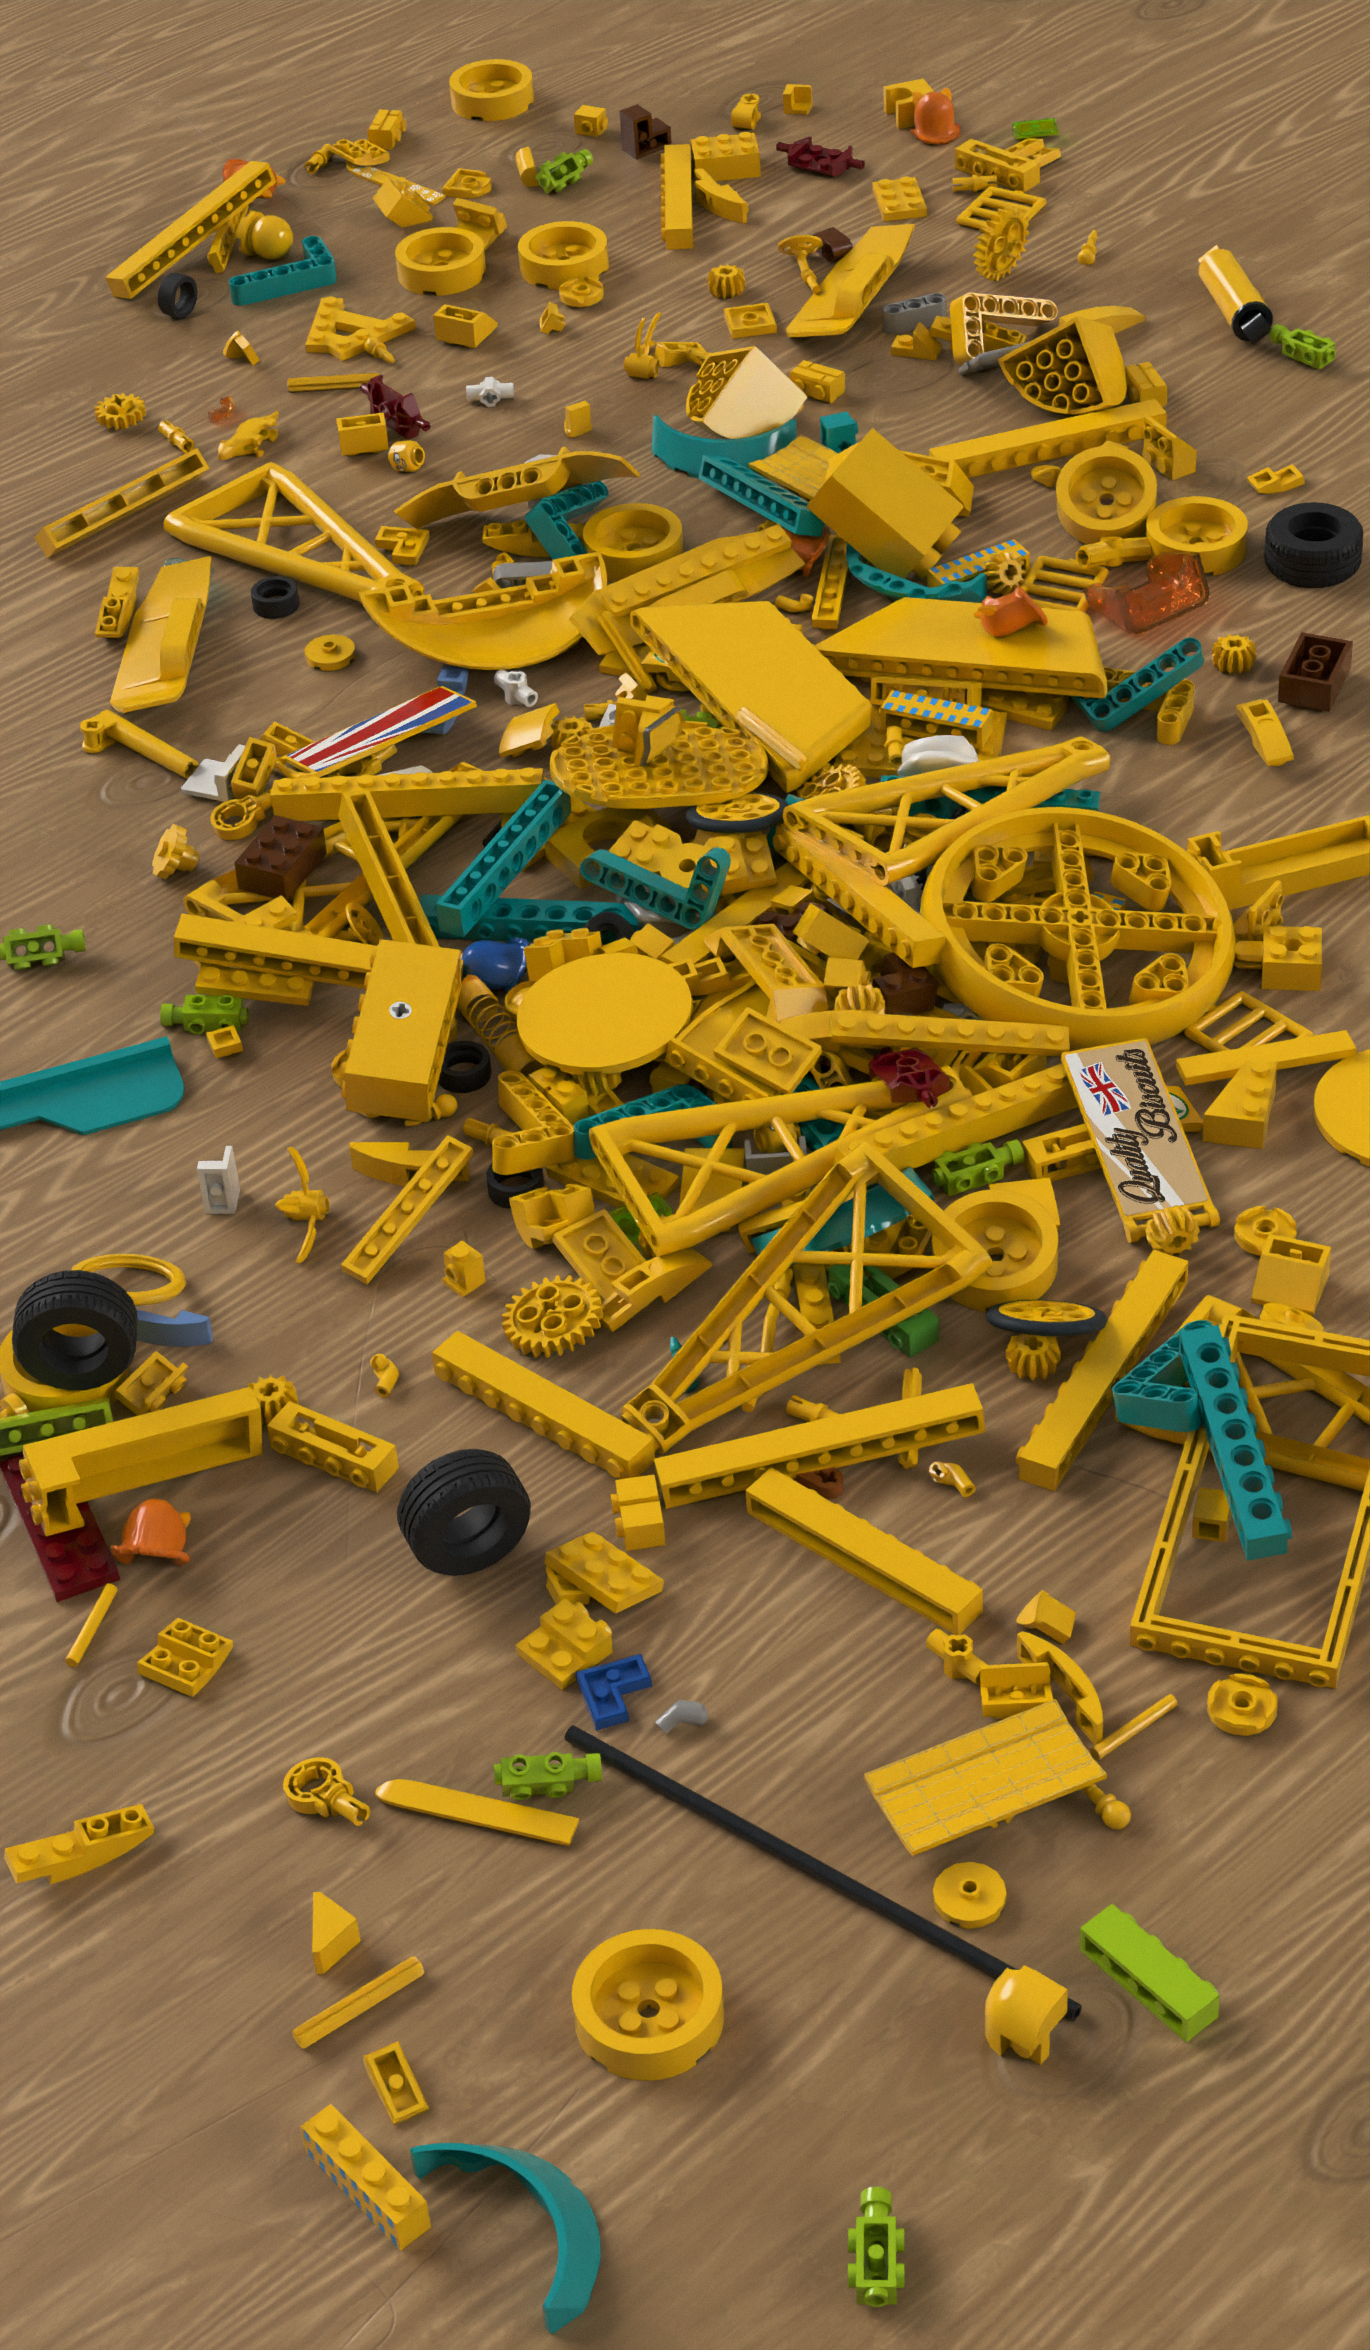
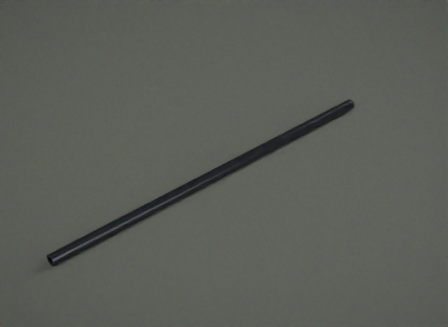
[565,1725,1082,2022]

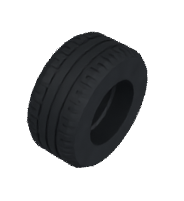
[1264,502,1364,588]
[12,1270,138,1390]
[397,1449,531,1576]

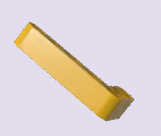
[950,292,1058,365]
[1083,667,1195,745]
[492,1071,575,1175]

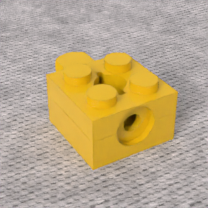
[1234,925,1322,991]

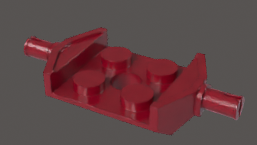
[776,137,865,177]
[360,374,431,440]
[868,1047,949,1108]

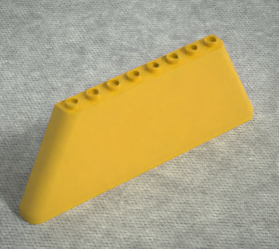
[815,597,1108,698]
[630,601,873,793]

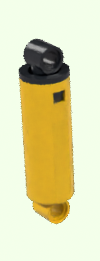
[1198,245,1273,345]

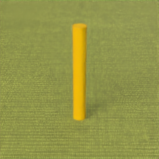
[65,1584,118,1668]
[1090,1694,1178,1760]

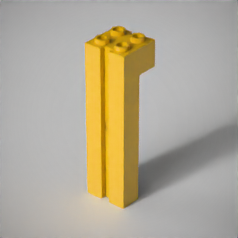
[1186,815,1370,910]
[19,1387,263,1536]

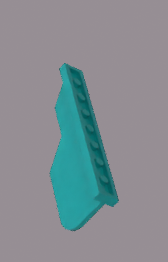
[0,1036,184,1135]

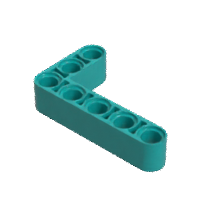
[229,236,337,306]
[525,481,609,559]
[1069,637,1204,732]
[580,847,731,929]
[574,1084,733,1160]
[1112,1320,1212,1432]

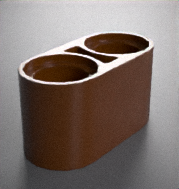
[812,227,853,262]

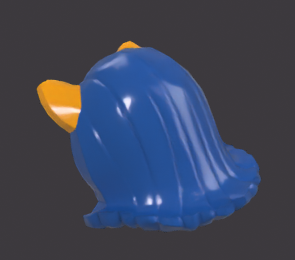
[461,937,530,994]

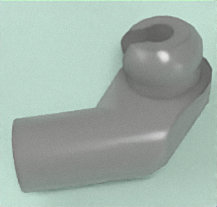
[655,1700,708,1734]

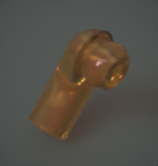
[208,396,236,423]

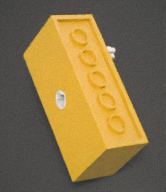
[340,939,461,1122]

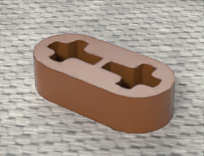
[793,1467,844,1499]

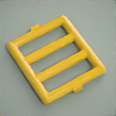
[956,186,1047,232]
[1019,555,1109,613]
[1184,991,1314,1053]

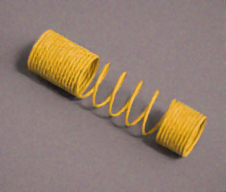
[457,980,545,1080]

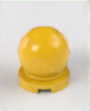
[237,210,294,260]

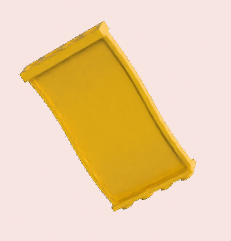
[665,940,830,1102]

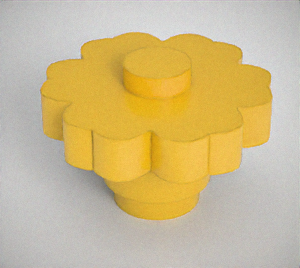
[152,824,199,880]

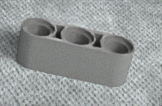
[883,293,947,334]
[493,561,552,589]

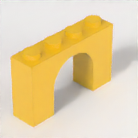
[544,807,671,889]

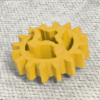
[94,393,146,430]

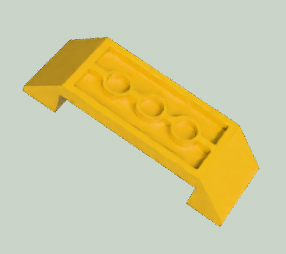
[825,442,974,517]
[704,924,829,1023]

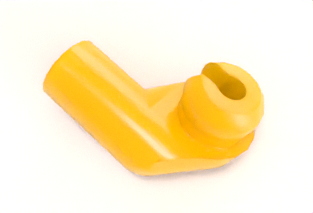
[775,593,814,613]
[370,1354,399,1398]
[929,1461,976,1497]

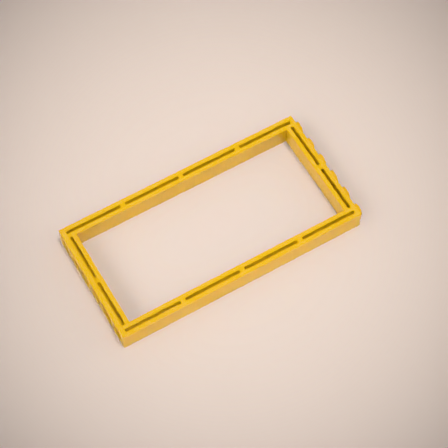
[1130,1313,1370,1689]

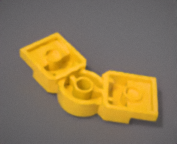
[609,819,777,895]

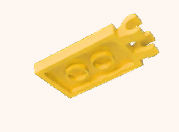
[679,1148,745,1232]

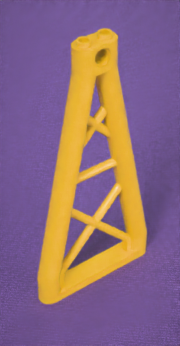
[163,462,424,602]
[783,736,1111,886]
[183,762,483,938]
[589,1066,972,1257]
[620,1141,993,1454]
[1115,1295,1370,1492]

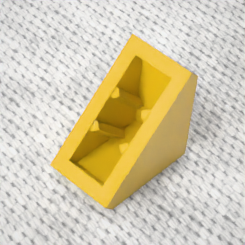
[312,1892,361,1975]

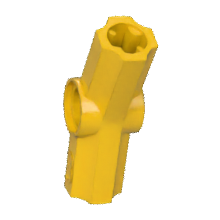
[1076,536,1151,569]

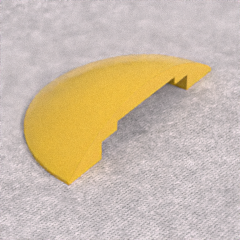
[358,551,607,670]

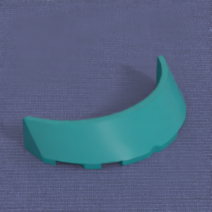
[651,415,797,478]
[846,543,987,603]
[751,1167,935,1266]
[410,2143,601,2334]

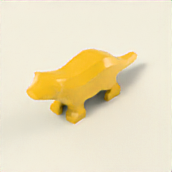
[218,411,279,461]

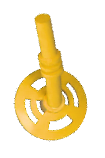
[778,235,823,294]
[280,902,384,946]

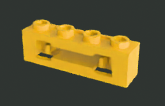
[955,139,1040,193]
[870,676,982,707]
[1022,1123,1102,1182]
[267,1401,399,1493]

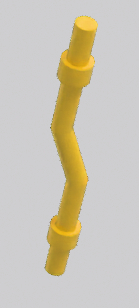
[741,1268,794,1413]

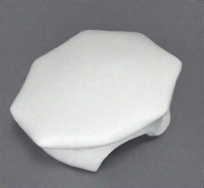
[897,735,979,777]

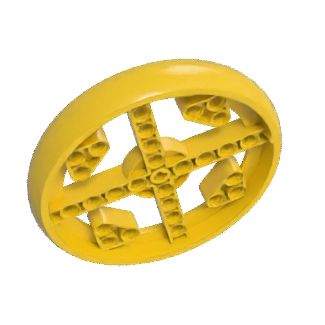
[920,807,1235,1051]

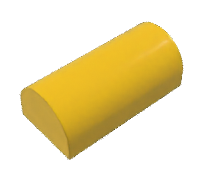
[515,147,539,187]

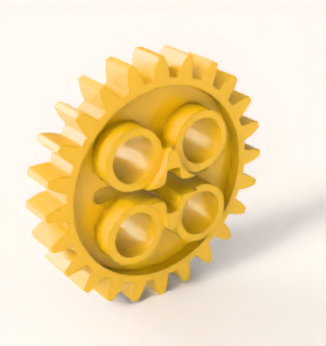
[973,206,1030,281]
[796,764,867,825]
[502,1275,604,1358]

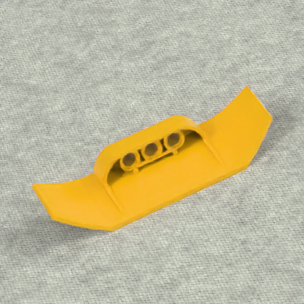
[786,224,915,338]
[394,447,640,529]
[569,531,806,655]
[110,556,212,713]

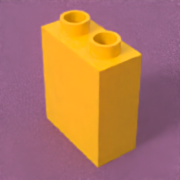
[806,428,964,579]

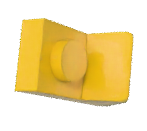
[891,322,942,360]

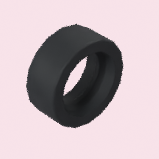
[158,272,198,319]
[250,576,300,619]
[438,1041,492,1093]
[486,1164,544,1209]

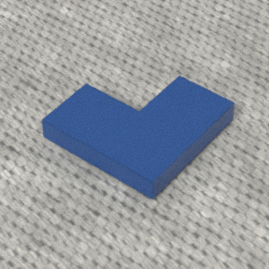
[575,1654,652,1730]

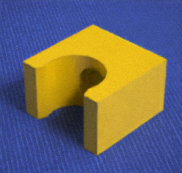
[883,78,934,129]

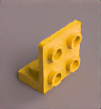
[1233,880,1284,944]

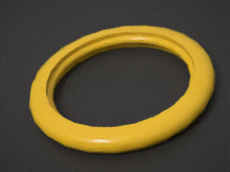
[71,1254,186,1306]

